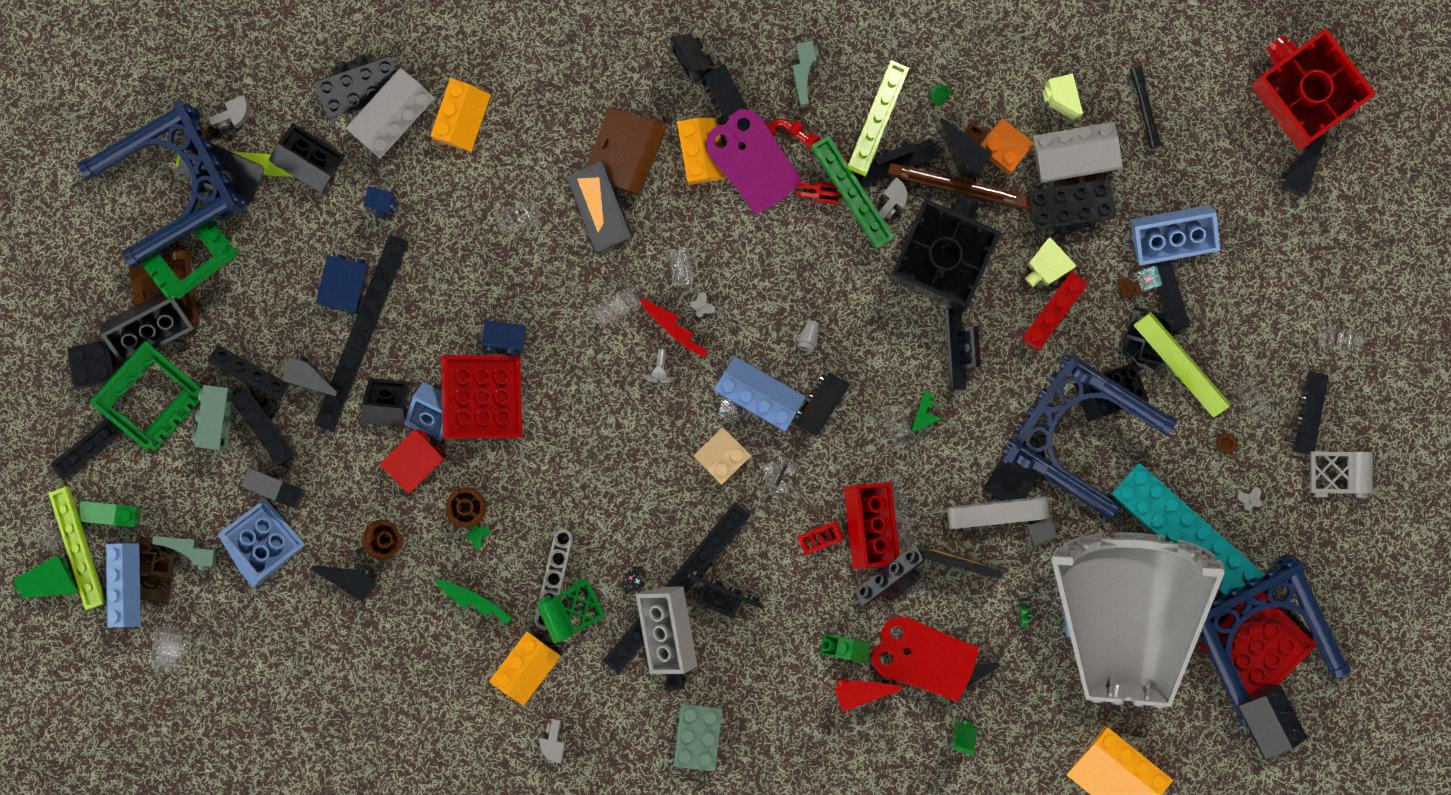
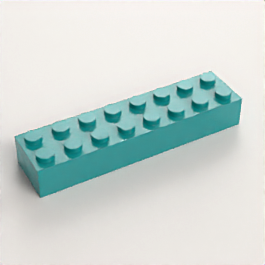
[1109,463,1264,596]

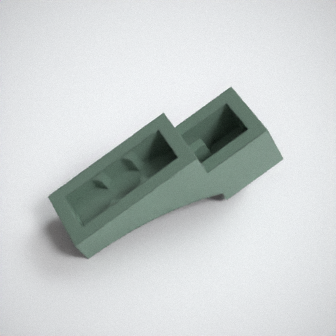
[792,41,819,108]
[152,536,217,571]

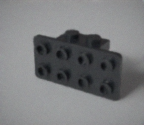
[314,55,397,118]
[177,143,265,203]
[1029,180,1117,236]

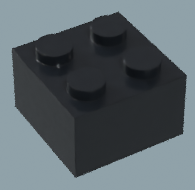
[67,341,118,390]

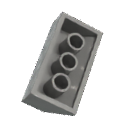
[346,68,435,159]
[1033,122,1122,183]
[636,586,697,674]

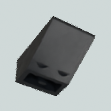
[1074,362,1149,422]

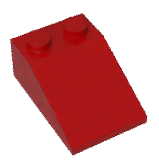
[833,677,902,712]

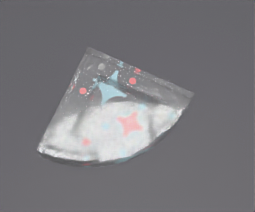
[717,397,739,422]

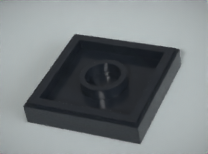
[983,454,1040,501]

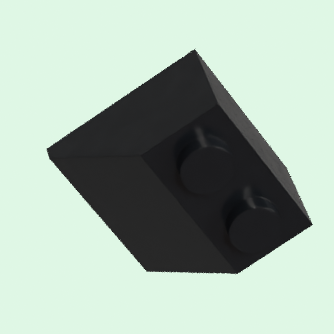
[362,378,410,427]

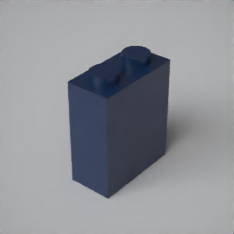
[316,253,370,314]

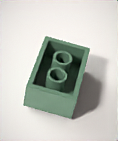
[192,385,235,452]
[674,703,723,772]

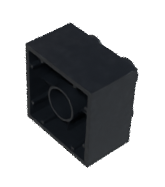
[889,195,1001,313]

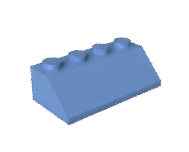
[1130,205,1220,265]
[714,356,805,432]
[105,543,141,628]

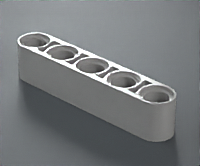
[947,497,1050,529]
[535,529,573,629]

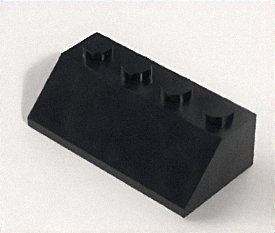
[100,292,194,365]

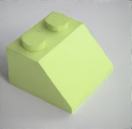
[1042,74,1083,121]

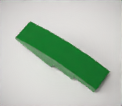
[434,579,513,625]

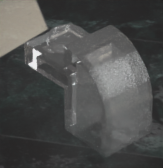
[591,286,641,327]

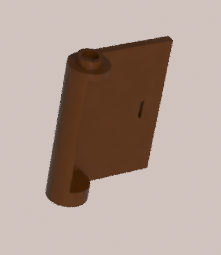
[585,107,667,196]
[128,250,200,329]

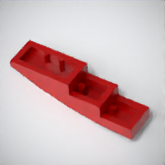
[640,298,708,359]

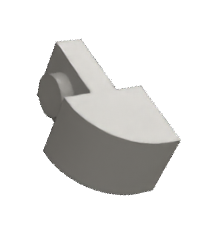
[209,95,250,130]
[879,177,907,220]
[540,718,566,763]

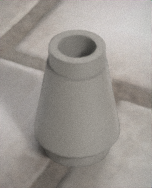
[797,320,819,352]

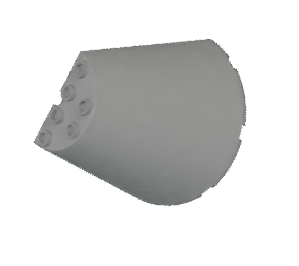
[1052,532,1224,708]

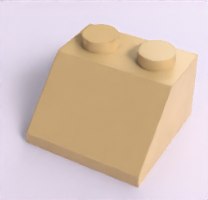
[694,428,751,485]

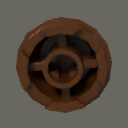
[445,487,487,528]
[361,520,402,560]

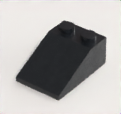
[670,33,714,84]
[937,118,992,180]

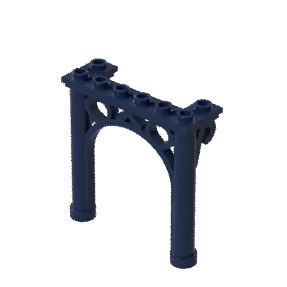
[77,99,248,268]
[1002,350,1178,521]
[1200,554,1351,726]

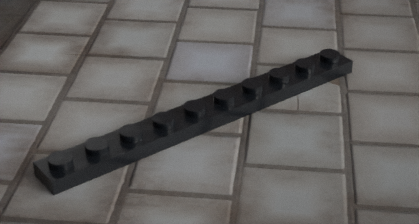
[314,234,409,432]
[603,502,751,674]

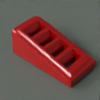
[797,520,845,555]

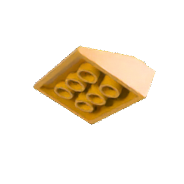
[1066,726,1173,795]

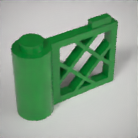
[536,578,605,644]

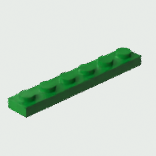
[811,136,895,250]

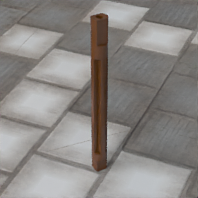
[887,163,1032,211]

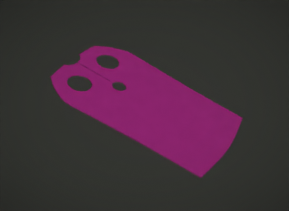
[706,109,803,214]

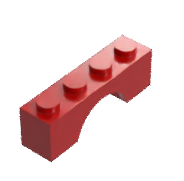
[1021,272,1089,351]

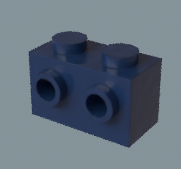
[363,186,399,219]
[481,320,527,356]

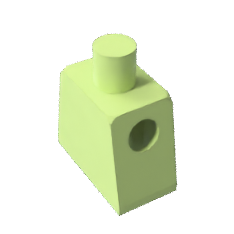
[1025,237,1076,287]

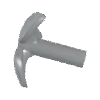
[642,349,677,383]

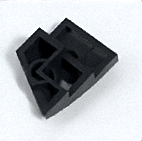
[1122,307,1175,380]

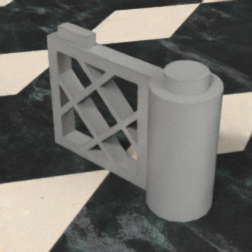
[1310,451,1373,498]

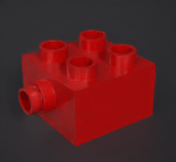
[1251,28,1376,151]

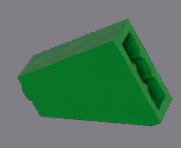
[13,555,80,598]

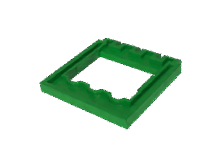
[141,206,239,301]
[89,340,202,452]

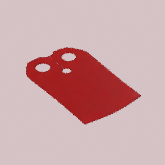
[871,617,979,702]

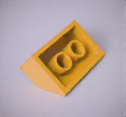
[431,78,491,152]
[677,118,727,185]
[489,631,561,706]

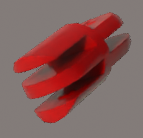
[795,181,840,204]

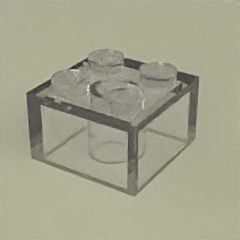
[148,626,190,672]

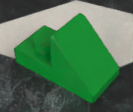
[911,391,942,432]

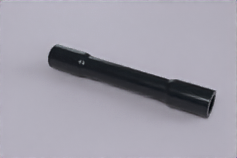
[1130,66,1162,149]

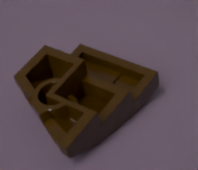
[135,534,175,604]

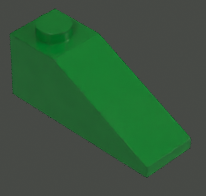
[78,501,142,528]
[949,720,978,755]

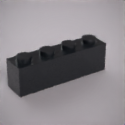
[701,64,750,150]
[230,387,298,467]

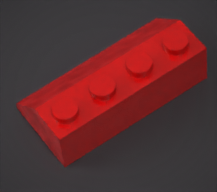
[844,482,900,569]

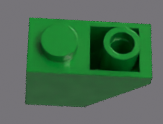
[820,634,870,663]

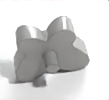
[691,292,715,318]
[1237,487,1262,511]

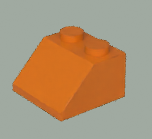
[981,119,1033,176]

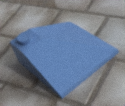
[218,498,305,588]

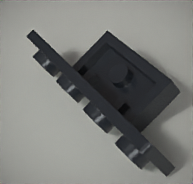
[857,139,938,187]
[945,308,981,390]
[207,345,289,401]
[1293,371,1329,455]
[855,544,925,607]
[685,570,764,619]

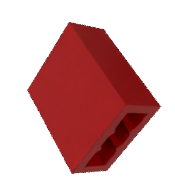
[380,429,444,493]

